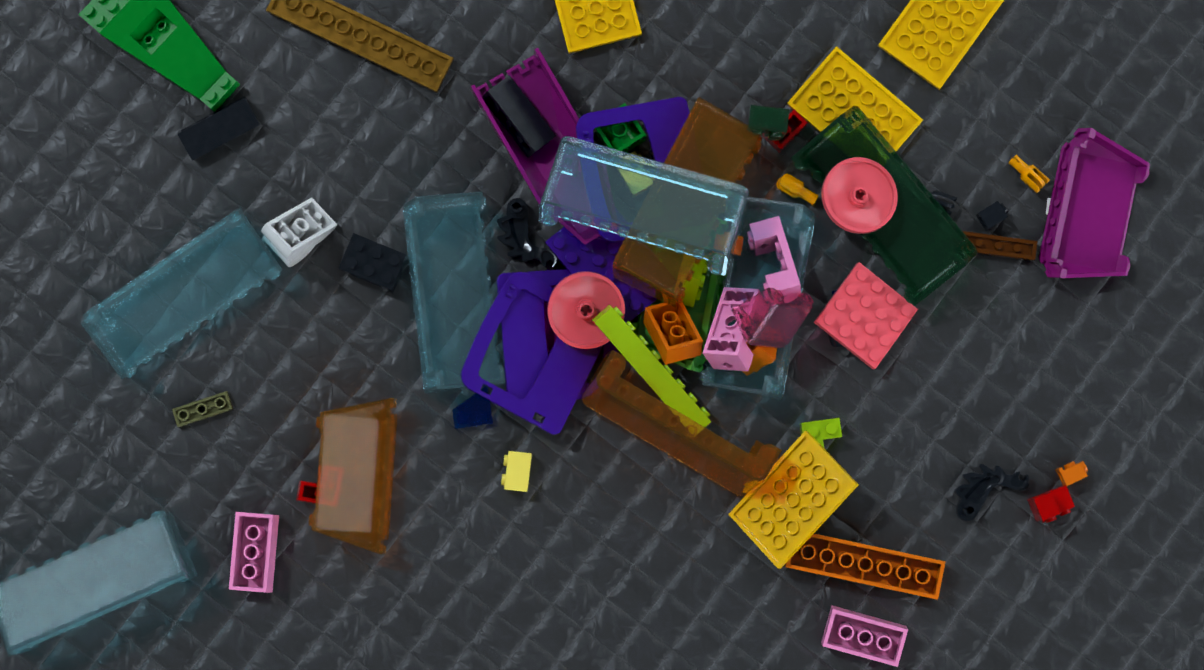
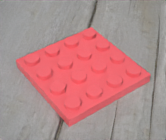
[814,262,918,370]

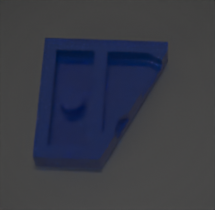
[452,387,493,429]

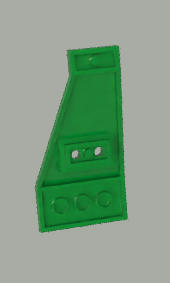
[78,0,240,112]

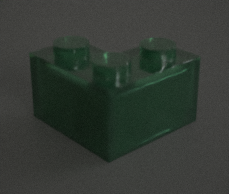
[747,105,789,141]

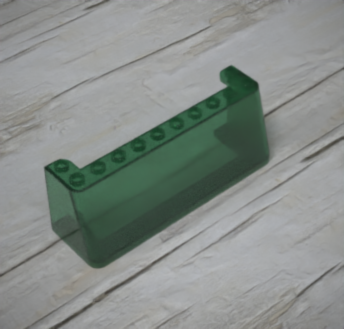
[791,106,978,306]

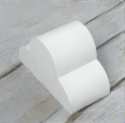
[261,197,337,267]

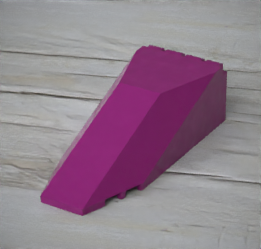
[471,48,618,245]

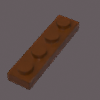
[958,231,1037,261]

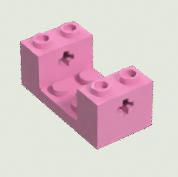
[747,216,801,307]
[703,287,769,371]

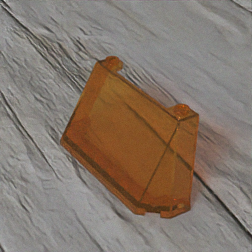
[309,398,397,554]

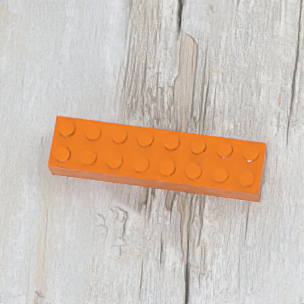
[784,534,946,600]

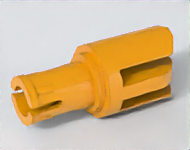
[1008,154,1050,193]
[776,173,819,205]

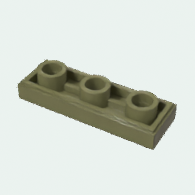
[172,391,234,428]

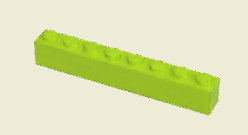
[592,305,711,437]

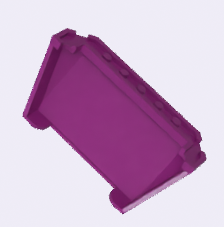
[1039,128,1150,278]

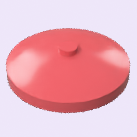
[821,157,898,234]
[547,271,625,349]

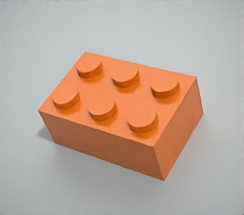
[643,298,703,365]

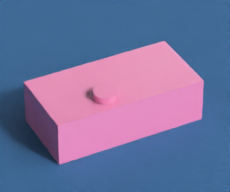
[229,512,279,593]
[821,605,908,667]

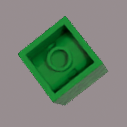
[594,103,646,161]

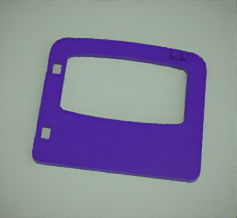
[576,97,712,242]
[496,269,619,400]
[460,272,603,435]

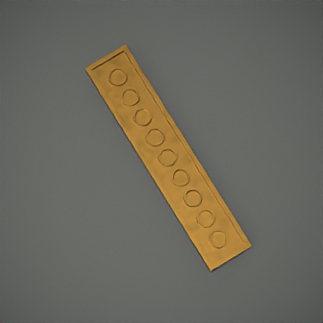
[266,0,454,93]

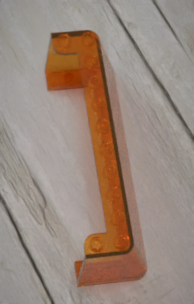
[613,97,763,307]
[582,350,782,496]

